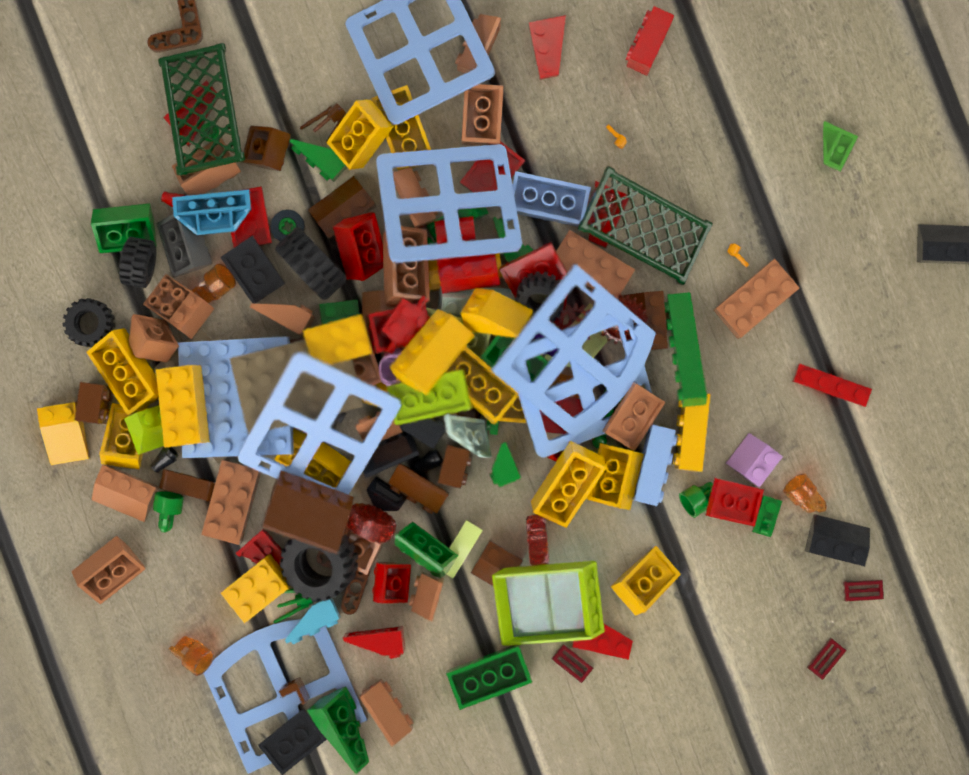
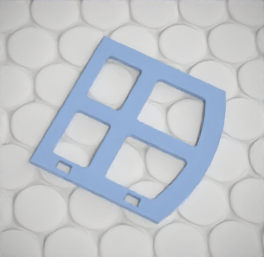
[491,264,656,437]
[203,619,368,774]

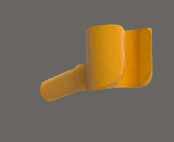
[606,124,627,149]
[727,243,749,267]

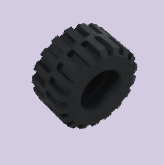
[119,237,156,288]
[515,271,565,322]
[62,298,116,347]

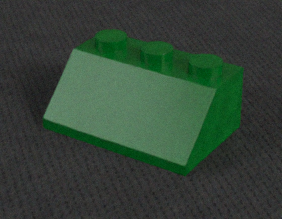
[91,203,157,253]
[480,335,549,383]
[489,442,521,488]
[394,521,459,579]

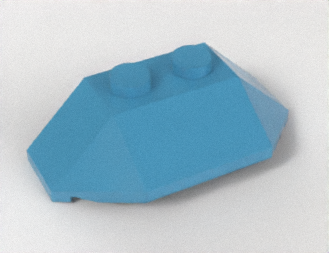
[172,190,251,235]

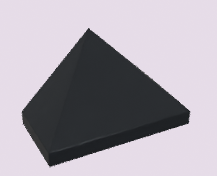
[366,476,407,511]

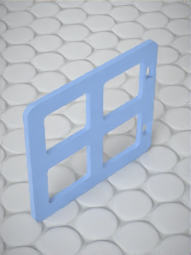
[345,0,495,125]
[376,144,522,263]
[511,313,652,457]
[238,352,401,495]

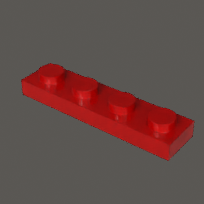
[792,363,872,407]

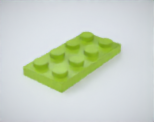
[387,370,472,425]

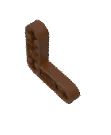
[147,0,203,53]
[316,551,371,615]

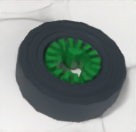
[270,209,305,242]

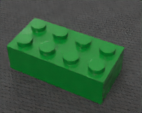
[446,645,533,710]

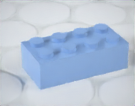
[512,171,591,227]
[633,425,678,506]

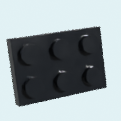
[220,235,285,304]
[258,708,327,775]

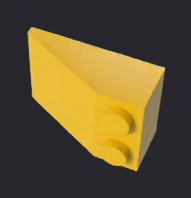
[461,288,533,337]
[37,402,89,465]
[99,403,148,470]
[610,546,681,616]

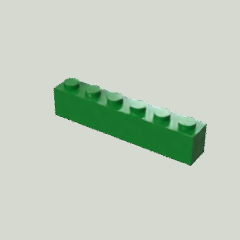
[664,292,707,407]

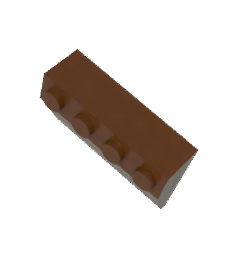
[262,470,354,554]

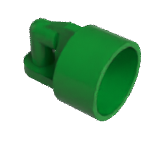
[679,482,713,518]
[153,491,184,533]

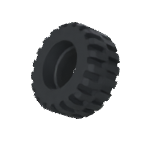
[275,227,347,300]
[280,534,358,601]

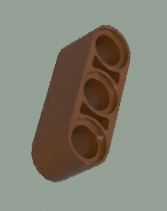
[158,469,216,501]

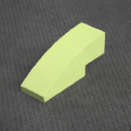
[446,520,483,578]

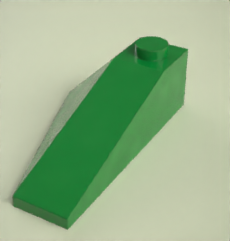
[307,686,369,774]

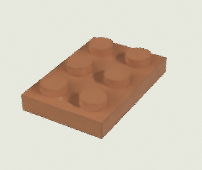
[602,382,666,451]

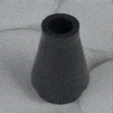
[150,447,179,473]
[414,449,443,474]

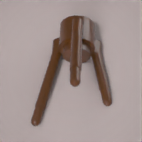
[300,103,346,142]

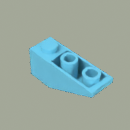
[285,598,341,644]

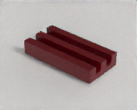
[843,580,884,602]
[807,637,847,680]
[551,644,594,683]

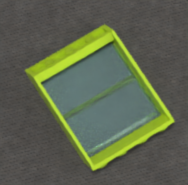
[492,561,605,646]

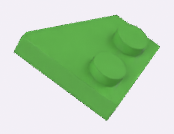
[823,121,858,172]

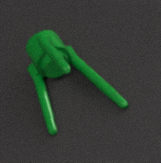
[274,589,313,624]

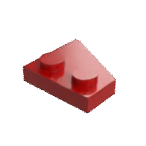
[236,529,283,566]

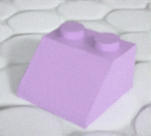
[726,433,783,487]

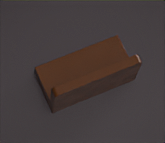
[279,677,310,705]

